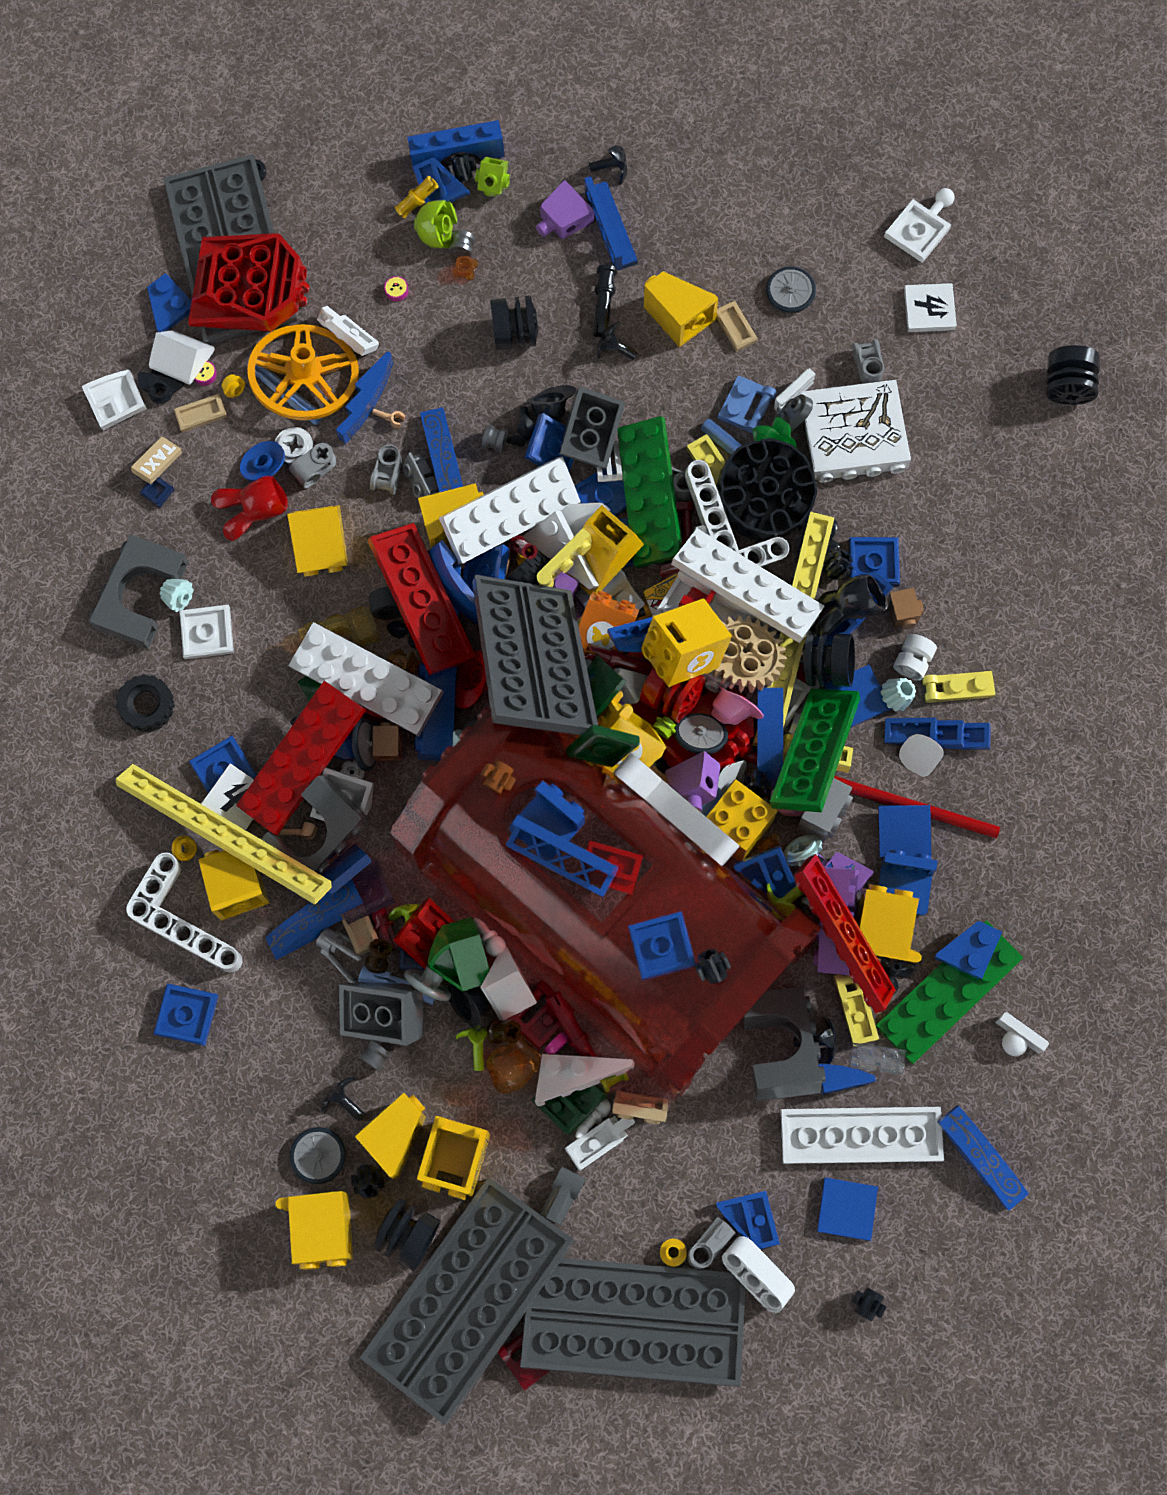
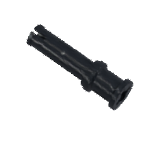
[593,265,618,338]

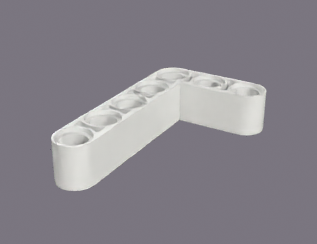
[685,460,789,567]
[613,752,739,866]
[126,853,242,973]

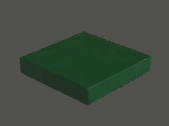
[566,724,640,768]

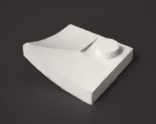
[82,370,146,430]

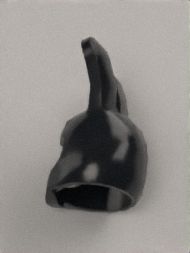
[816,574,888,637]

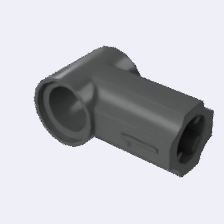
[540,1167,586,1226]

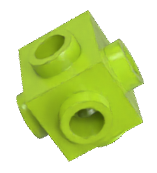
[475,157,510,196]

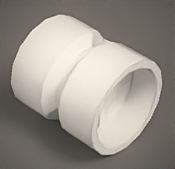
[893,634,937,681]

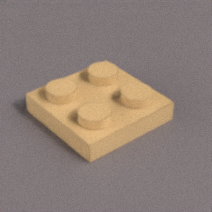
[612,1090,668,1124]

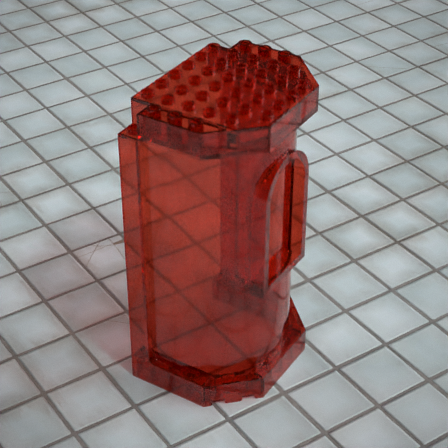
[390,707,822,1101]

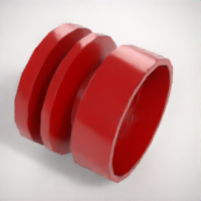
[640,668,705,723]

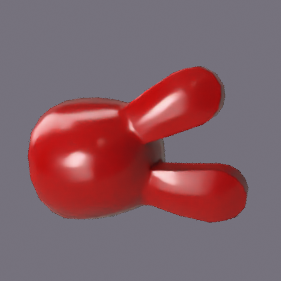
[211,476,288,541]

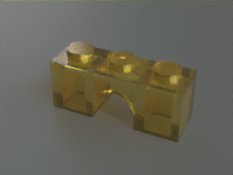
[298,607,381,647]

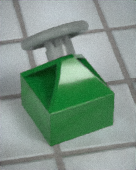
[404,917,490,1001]

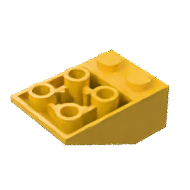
[566,505,644,596]

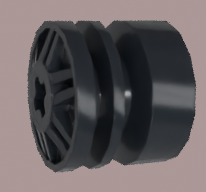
[490,295,538,350]
[1046,345,1100,405]
[803,633,855,687]
[373,1198,441,1271]

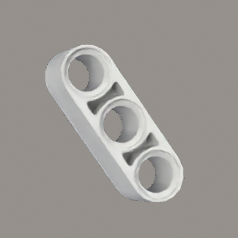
[722,1236,795,1313]

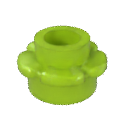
[653,716,676,739]

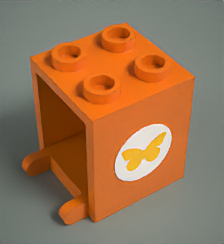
[578,591,639,669]

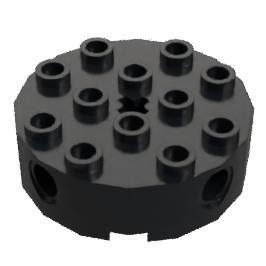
[716,438,818,541]

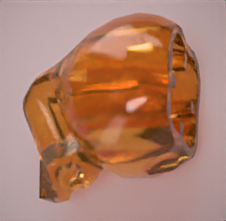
[486,1034,541,1094]

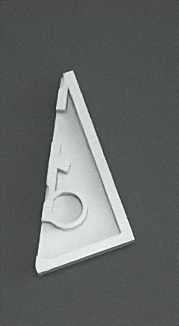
[523,511,599,589]
[535,1054,634,1106]

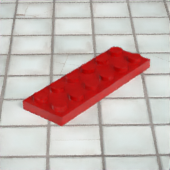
[368,523,476,676]
[236,680,366,836]
[794,854,896,1014]

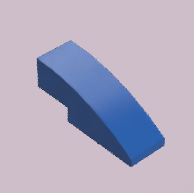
[818,1064,876,1095]

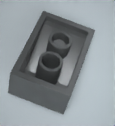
[559,386,625,470]
[339,983,423,1046]

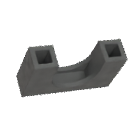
[89,534,189,649]
[261,775,369,894]
[740,987,826,1101]

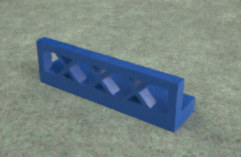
[584,176,638,271]
[505,815,619,897]

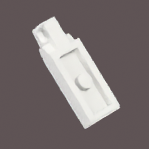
[317,306,379,356]
[565,1116,635,1171]

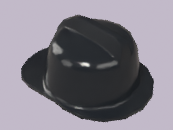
[526,385,577,420]
[448,984,489,1032]

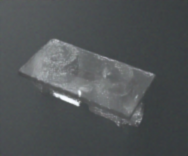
[849,1043,906,1076]

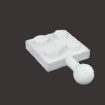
[884,188,954,263]

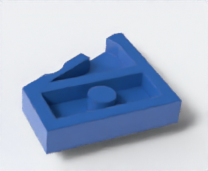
[413,157,470,204]
[147,273,192,332]
[734,846,797,898]
[934,921,1002,980]
[716,1191,780,1249]

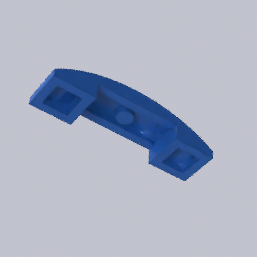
[427,540,478,625]
[757,687,783,789]

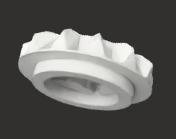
[275,427,313,465]

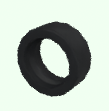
[368,586,403,620]

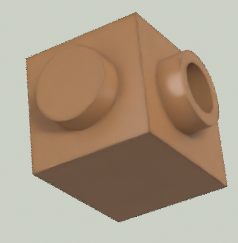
[887,588,924,629]
[373,722,402,761]

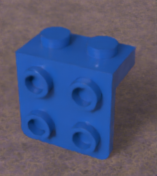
[509,781,585,861]
[878,850,938,916]

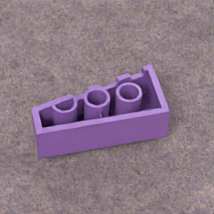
[813,867,859,975]

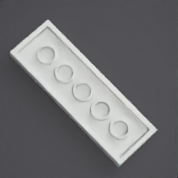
[439,457,581,564]
[671,528,824,643]
[288,622,444,736]
[781,1107,944,1164]

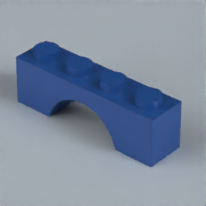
[407,120,505,173]

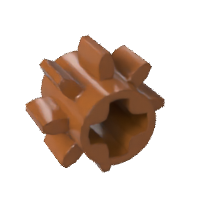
[480,760,516,794]

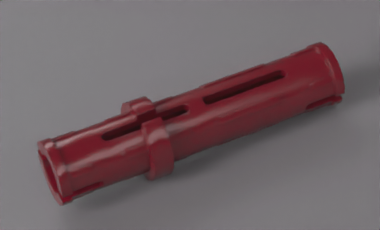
[504,535,538,560]
[584,643,654,676]
[545,990,598,1057]

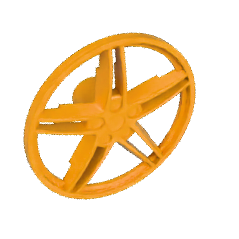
[248,324,359,420]

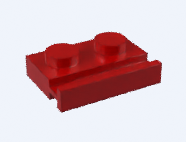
[579,840,643,895]

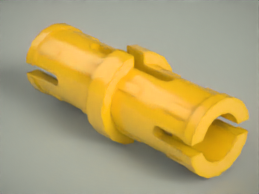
[395,176,438,218]

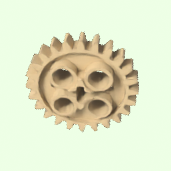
[713,615,787,693]

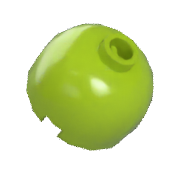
[414,200,457,248]

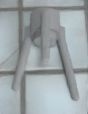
[316,928,361,983]

